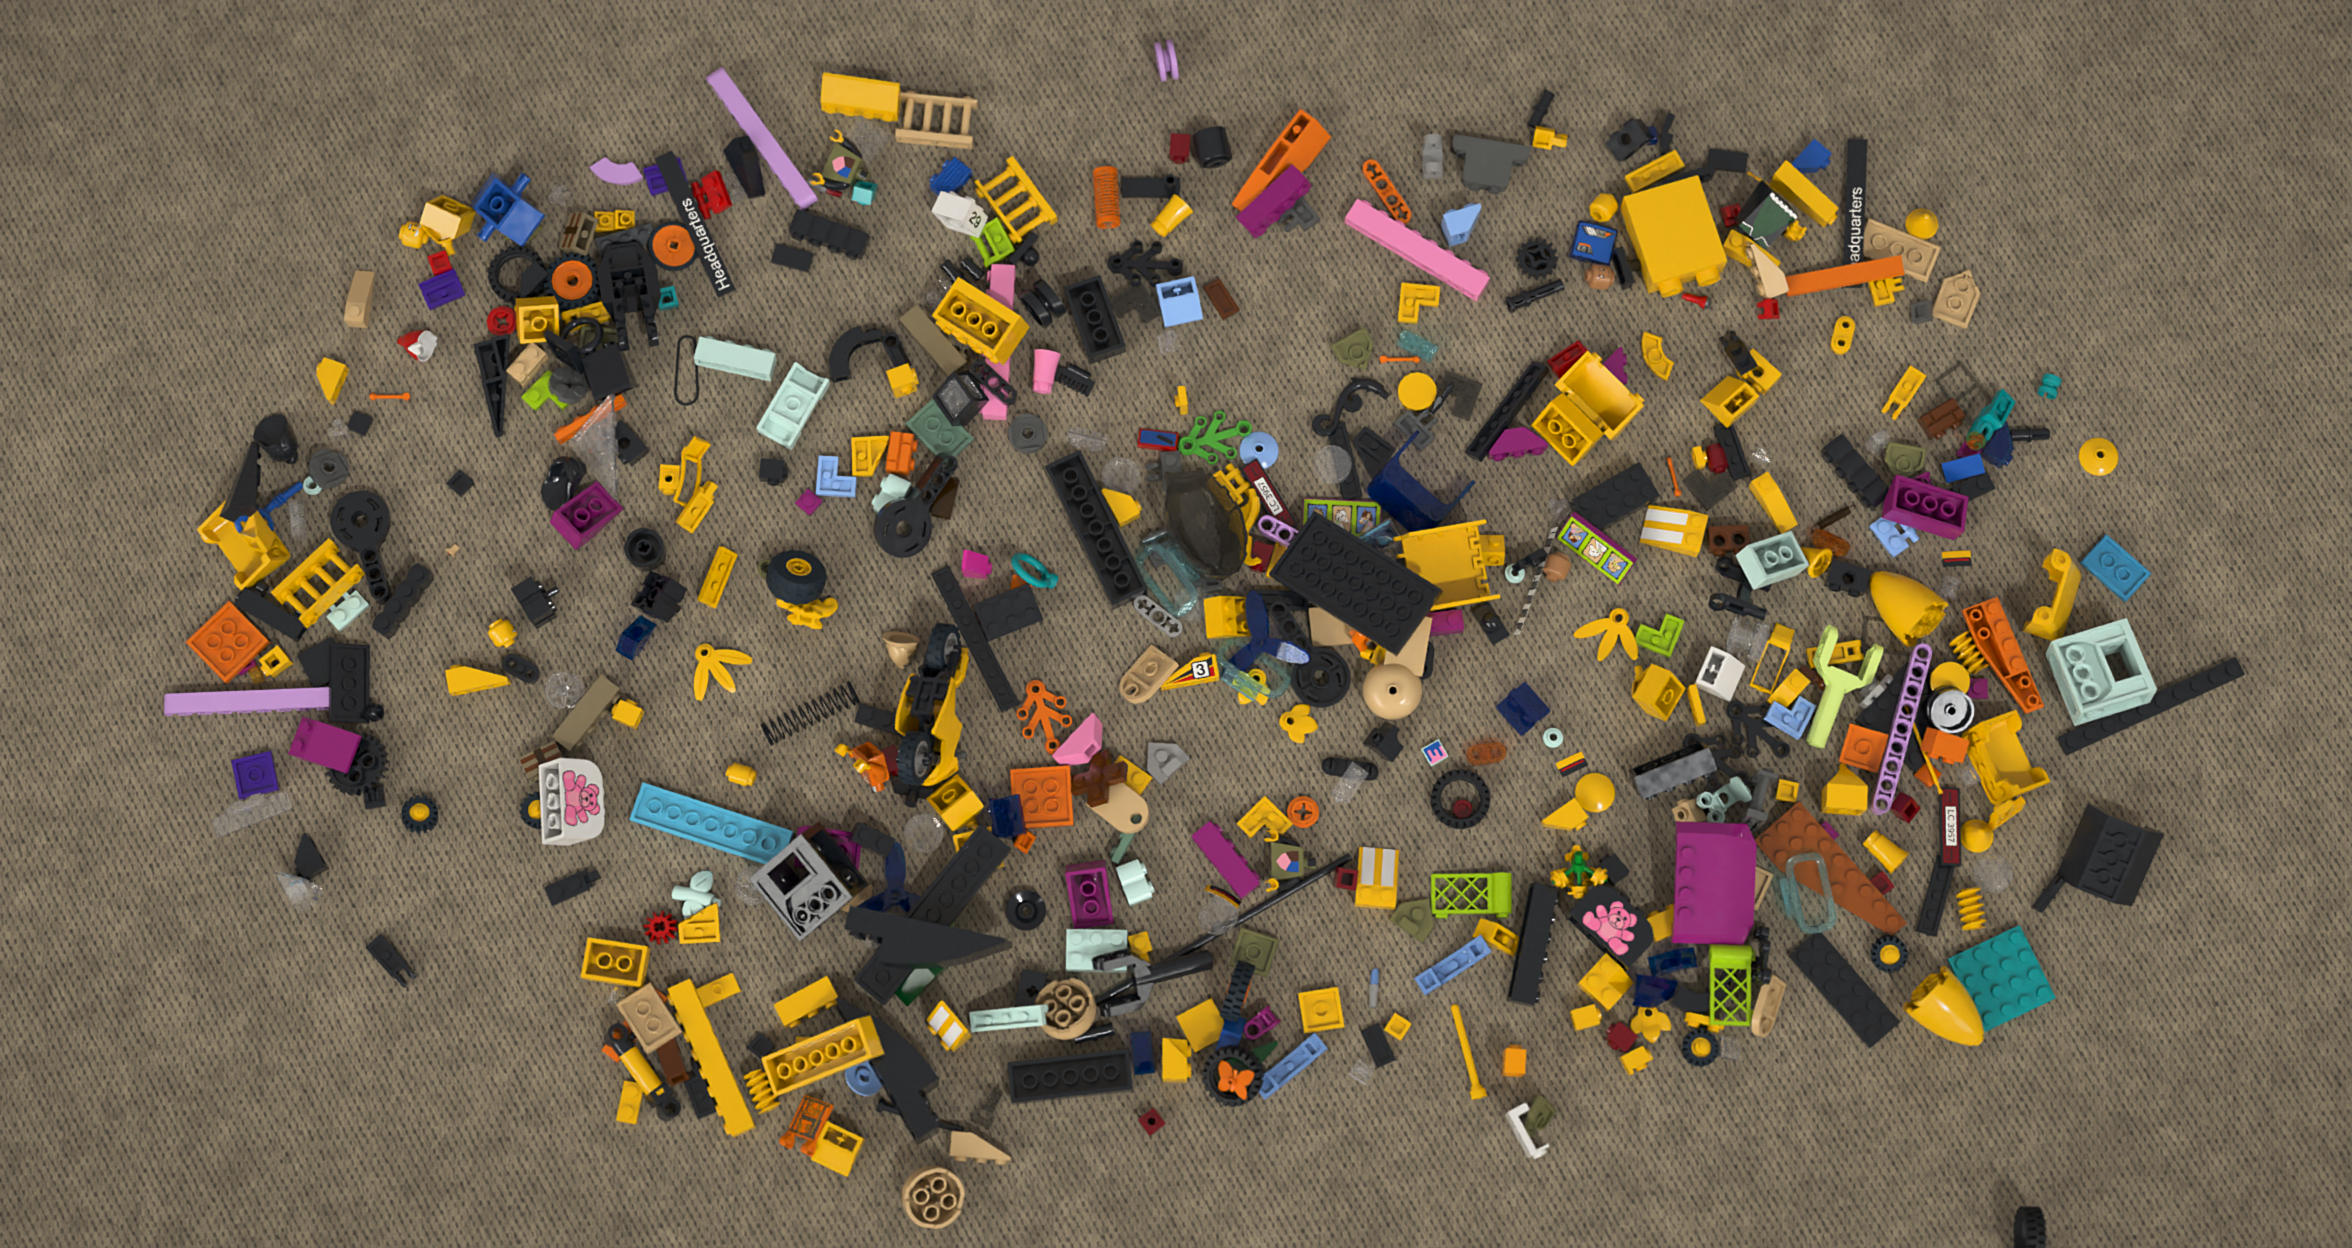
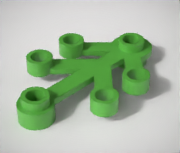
[1178,411,1252,465]

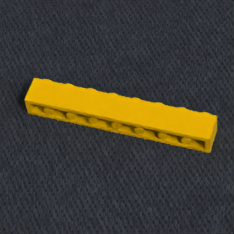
[667,979,756,1137]

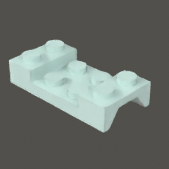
[756,362,830,450]

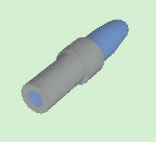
[1369,968,1379,1007]

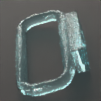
[1136,543,1201,617]
[1216,637,1291,702]
[1779,852,1837,934]

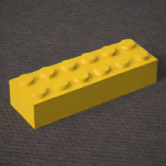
[761,1015,884,1096]

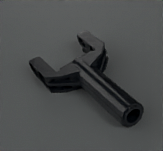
[1092,948,1213,1017]

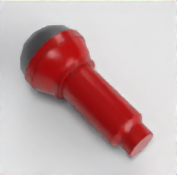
[1682,293,1711,309]

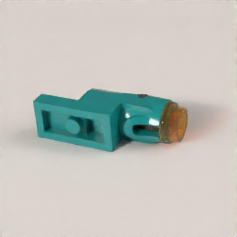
[1966,388,2016,450]

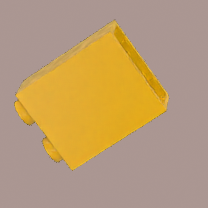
[1620,175,1727,298]

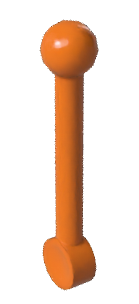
[1379,355,1420,363]
[369,393,410,401]
[1667,457,1682,497]

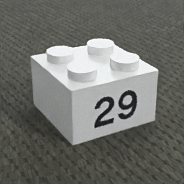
[931,191,988,238]

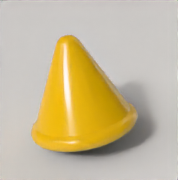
[1905,209,1938,240]
[1801,547,1833,578]
[1961,819,1993,852]

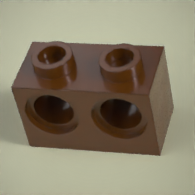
[1706,524,1750,557]

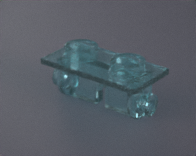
[1396,330,1439,363]

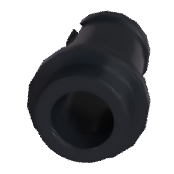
[960,257,985,281]

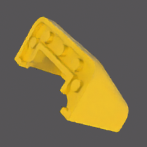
[1555,351,1645,441]
[197,499,290,591]
[2022,548,2081,641]
[1961,710,2050,805]

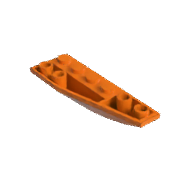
[1232,109,1331,212]
[1961,597,2045,714]

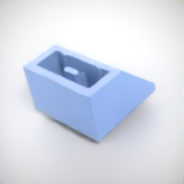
[1441,203,1481,247]
[1156,276,1203,328]

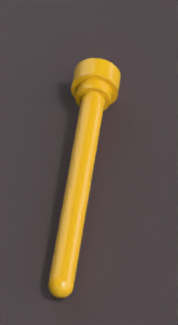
[1451,1004,1487,1100]

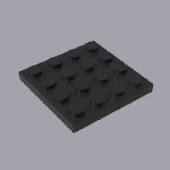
[1855,662,1951,773]

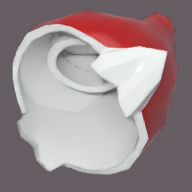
[397,330,438,362]

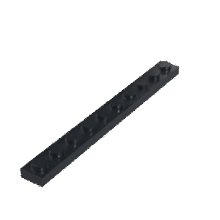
[2057,657,2245,756]

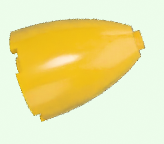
[1869,571,1948,647]
[1903,966,1984,1046]

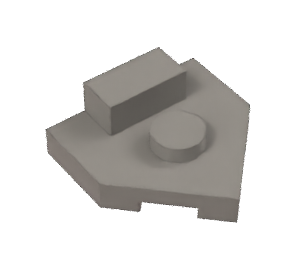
[1858,674,1893,709]
[1147,743,1190,786]

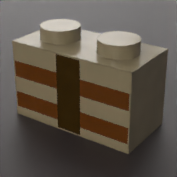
[559,212,599,256]
[519,740,564,782]

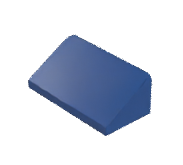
[1941,453,1985,483]

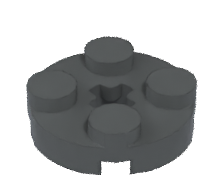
[548,368,588,404]
[1008,414,1048,454]
[308,449,349,489]

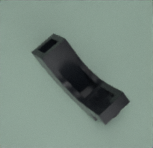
[829,326,883,383]
[1669,969,1735,1014]

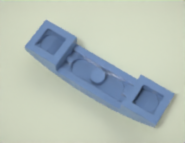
[1414,935,1492,995]
[1259,1033,1328,1100]

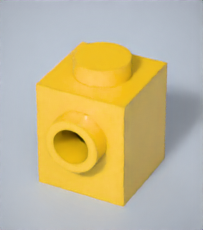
[611,699,644,730]
[1569,1004,1602,1032]

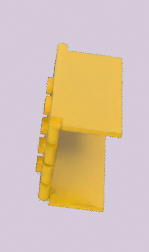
[1393,519,1500,612]

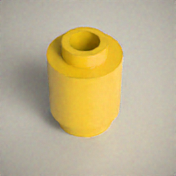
[726,762,757,787]

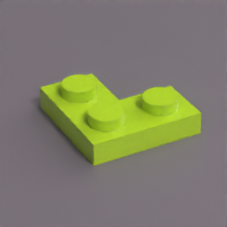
[521,370,570,412]
[1635,613,1685,658]

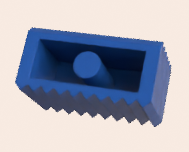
[929,157,973,196]

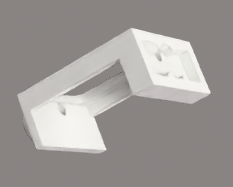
[1505,1103,1549,1160]

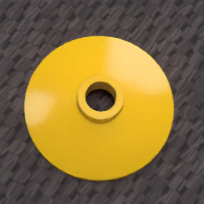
[2079,438,2118,476]

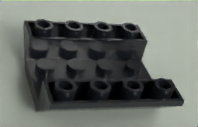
[2056,803,2164,906]

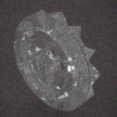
[722,173,746,204]

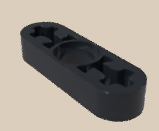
[971,360,1017,406]

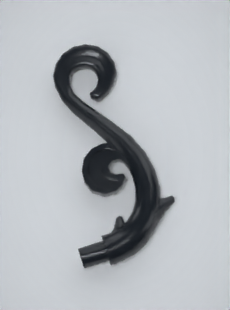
[1312,378,1390,437]

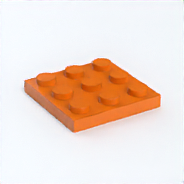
[186,601,271,684]
[1010,765,1074,830]

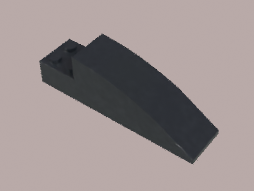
[844,906,1013,969]
[835,998,940,1145]

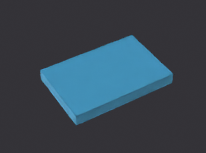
[2080,534,2151,602]

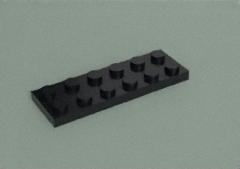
[1788,930,1900,1049]

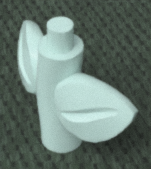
[672,871,721,919]

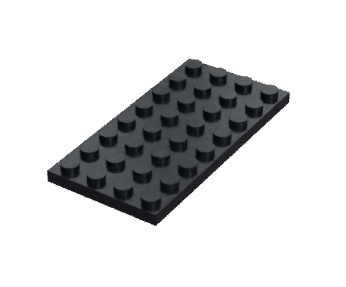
[1269,511,1443,656]

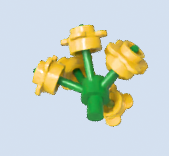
[1550,845,1608,900]

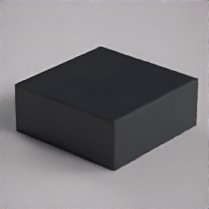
[346,411,374,437]
[446,469,475,497]
[747,1033,775,1061]

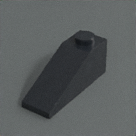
[723,136,766,199]

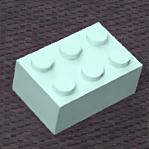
[1735,531,1809,590]
[1066,929,1128,973]

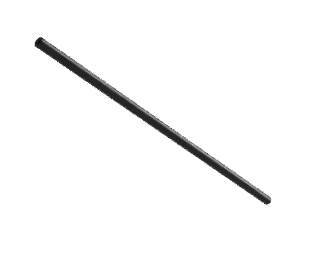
[1095,853,1352,1007]

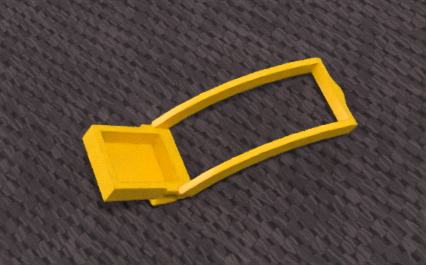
[673,436,711,506]
[1749,623,1795,695]

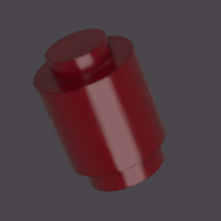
[1705,444,1729,474]

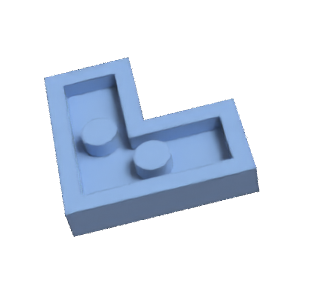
[816,456,857,498]
[1764,696,1816,740]

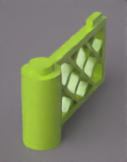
[1431,872,1512,918]
[1709,944,1756,1026]

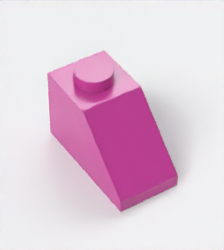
[961,549,993,579]

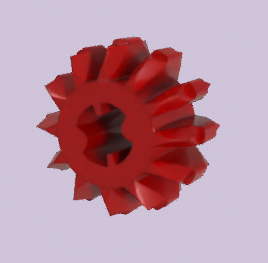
[643,911,678,945]

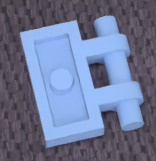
[1869,517,1920,558]

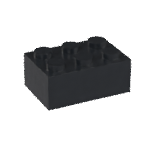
[973,583,1043,642]

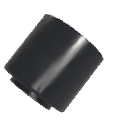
[1192,126,1233,169]

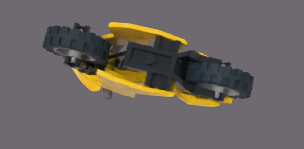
[895,623,969,786]

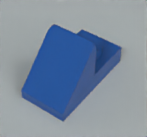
[1215,1017,1247,1051]

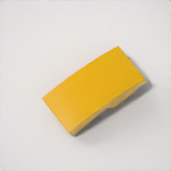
[593,210,635,232]

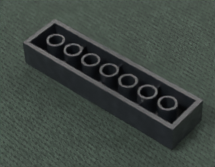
[1045,450,1148,610]

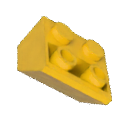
[1700,376,1759,428]
[1204,596,1251,639]
[811,1121,865,1177]

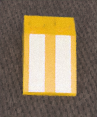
[1639,505,1709,557]
[1355,847,1399,910]
[927,1000,972,1052]

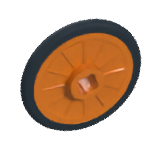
[648,222,698,271]

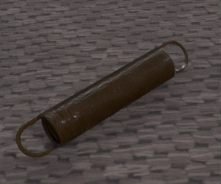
[1812,505,1856,532]

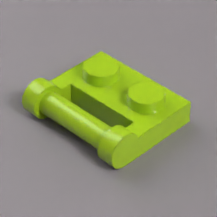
[969,217,1016,269]

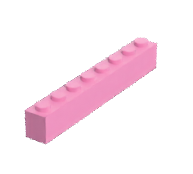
[1345,199,1490,302]
[979,264,1016,420]

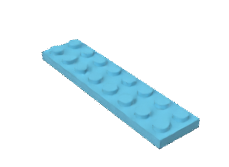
[629,783,794,865]

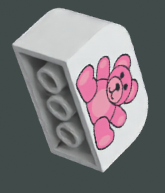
[539,758,605,846]

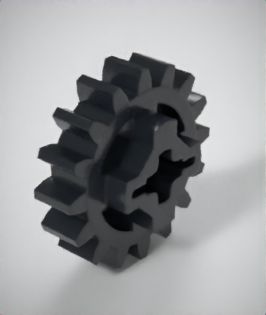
[1515,237,1558,281]

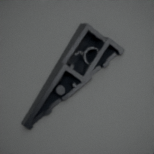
[474,334,510,438]
[220,442,261,523]

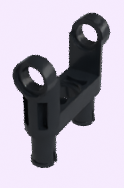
[1708,556,1772,621]

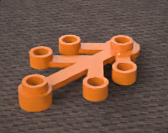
[1016,680,1072,755]

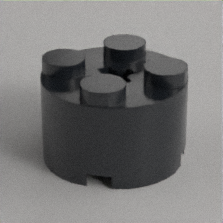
[624,528,667,571]

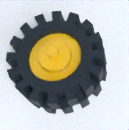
[519,792,541,830]
[401,795,438,834]
[1870,935,1909,973]
[1681,1029,1720,1067]

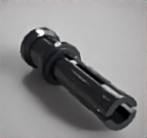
[1505,279,1565,313]

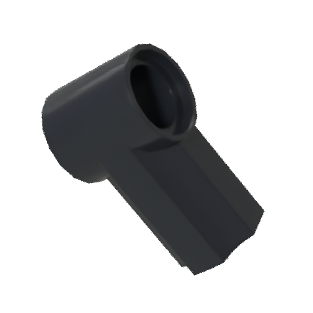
[882,332,912,368]

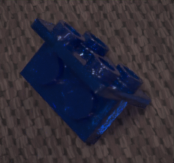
[1496,682,1551,736]
[988,794,1027,840]

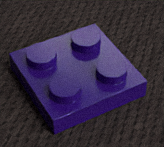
[231,751,280,800]

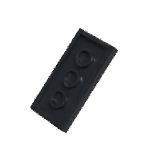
[329,643,370,724]

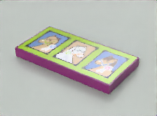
[1302,498,1382,538]
[1556,511,1638,586]

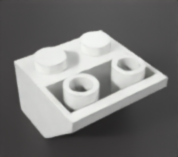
[1694,646,1745,702]

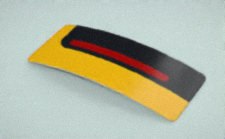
[1942,551,1972,567]
[1555,751,1588,778]
[1204,885,1241,908]

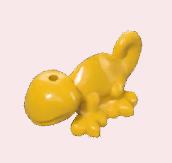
[776,597,838,629]

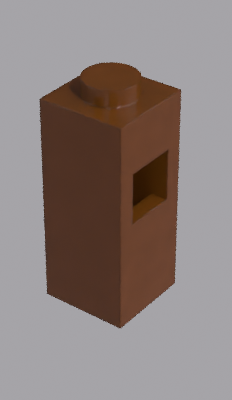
[657,1037,690,1087]

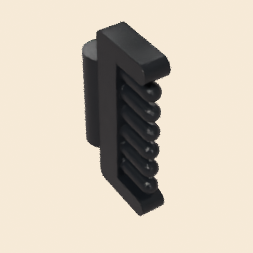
[1054,363,1095,397]

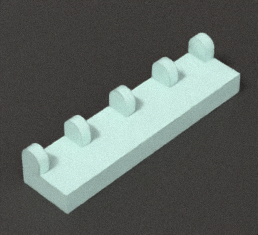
[969,1004,1048,1032]

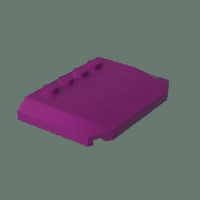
[1671,821,1757,945]

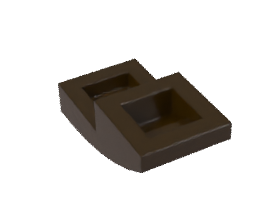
[931,478,960,520]

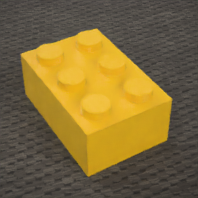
[1531,393,1604,467]
[581,937,651,988]

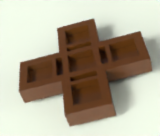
[1071,750,1128,808]

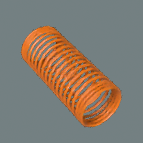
[1093,166,1121,229]

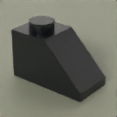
[294,832,329,881]

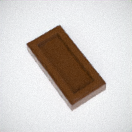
[1203,278,1240,321]

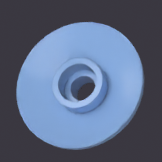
[1239,432,1279,469]
[845,1061,882,1096]

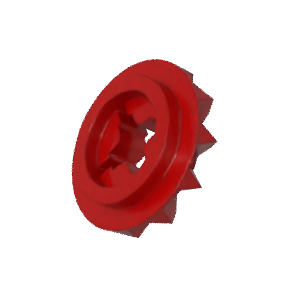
[487,306,516,336]

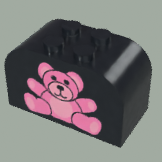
[1565,886,1653,972]

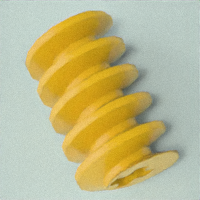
[1949,631,1989,674]
[1956,887,1987,931]
[743,1069,781,1115]

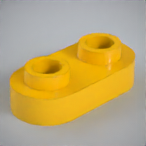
[1830,316,1855,355]
[1684,1012,1724,1033]

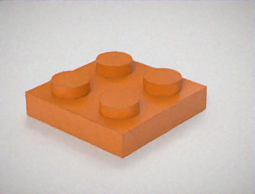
[1839,723,1889,773]

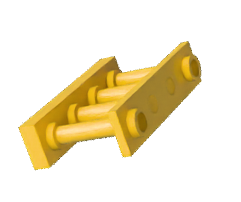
[974,156,1058,247]
[271,538,365,628]

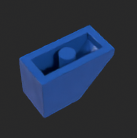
[1791,138,1832,173]

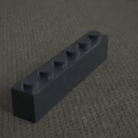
[1506,882,1559,1007]

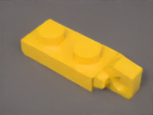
[675,481,718,534]

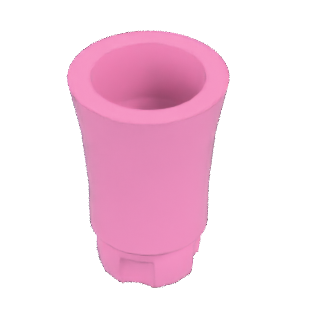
[1032,349,1061,394]

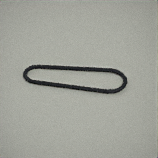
[674,335,699,406]

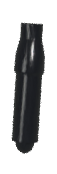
[1429,382,1454,415]

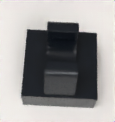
[363,786,386,810]

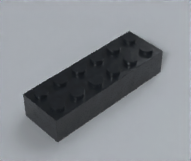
[1007,1049,1133,1105]

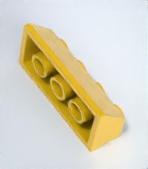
[821,72,901,122]

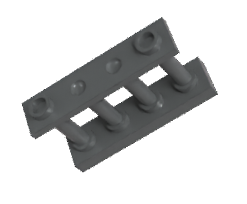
[1737,768,1779,833]

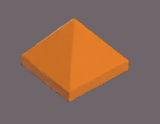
[1013,828,1036,854]

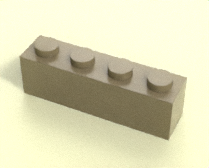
[899,304,968,378]
[551,674,622,754]

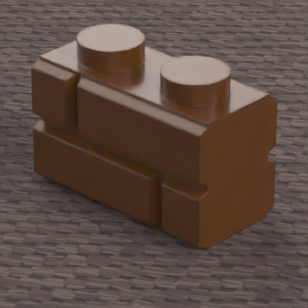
[1917,397,1965,440]

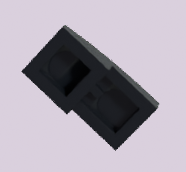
[1659,112,1675,156]

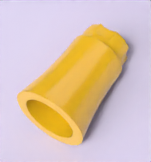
[1150,194,1193,238]
[1863,830,1909,874]

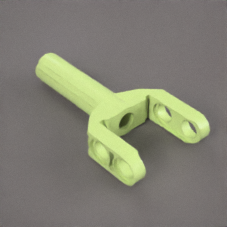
[1805,624,1883,749]

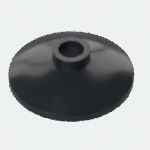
[1006,891,1046,931]

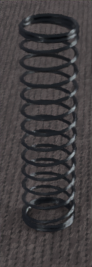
[760,681,860,746]

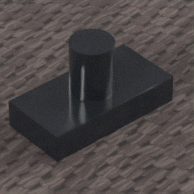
[1611,246,1642,290]
[894,776,935,808]

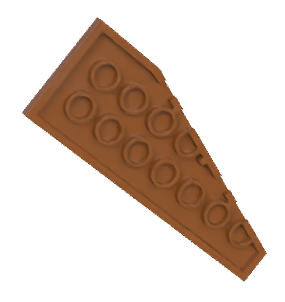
[1754,801,1907,936]

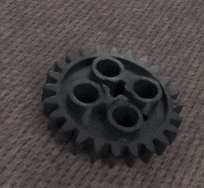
[325,732,390,796]

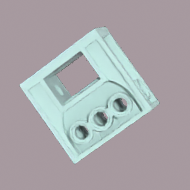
[2045,618,2157,726]

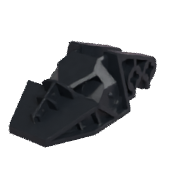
[597,242,661,351]

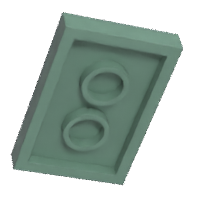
[905,399,974,466]

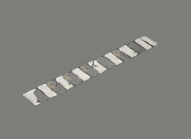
[1514,527,1558,635]

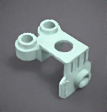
[1696,776,1752,823]

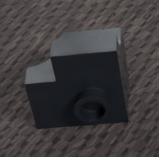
[1363,722,1404,762]

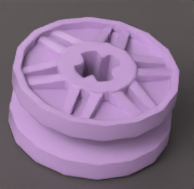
[1154,39,1179,82]

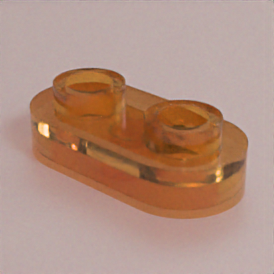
[1811,529,1851,556]
[1466,742,1506,766]

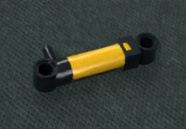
[604,1023,681,1122]

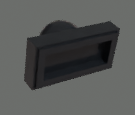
[1007,232,1040,266]
[1472,602,1510,646]

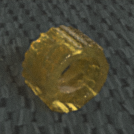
[248,665,265,685]

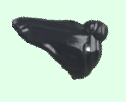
[253,414,298,464]
[541,456,587,511]

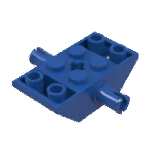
[471,172,545,247]

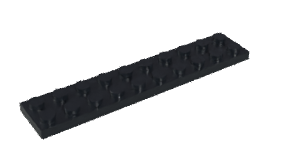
[853,824,1012,1006]

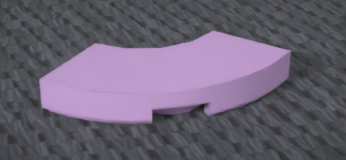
[590,157,643,185]

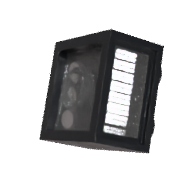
[932,370,989,427]

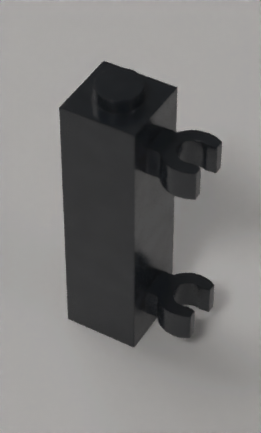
[235,580,308,643]

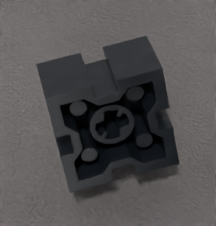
[631,571,687,623]
[511,577,560,629]

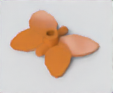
[1218,1060,1255,1100]

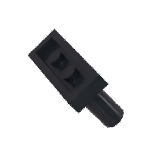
[1122,174,1180,198]

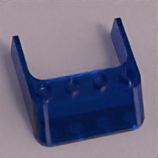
[1367,430,1476,532]

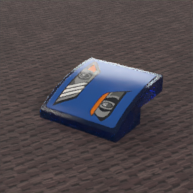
[1569,220,1618,266]

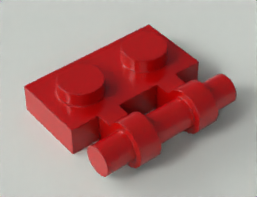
[691,170,733,220]

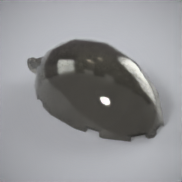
[1163,468,1248,582]

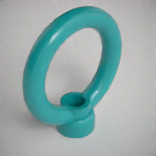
[1011,552,1059,589]

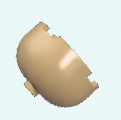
[1363,661,1422,720]
[1035,978,1096,1040]
[901,1165,965,1229]

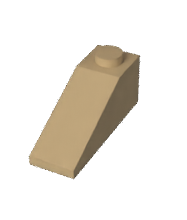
[344,270,375,328]

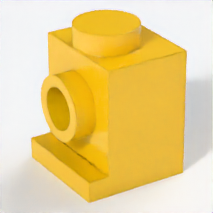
[658,464,681,495]
[259,645,294,678]
[1620,1046,1653,1076]

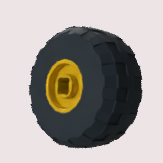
[766,550,827,605]

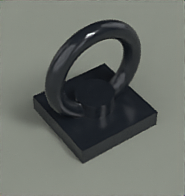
[543,317,604,374]

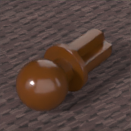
[1798,665,1826,691]

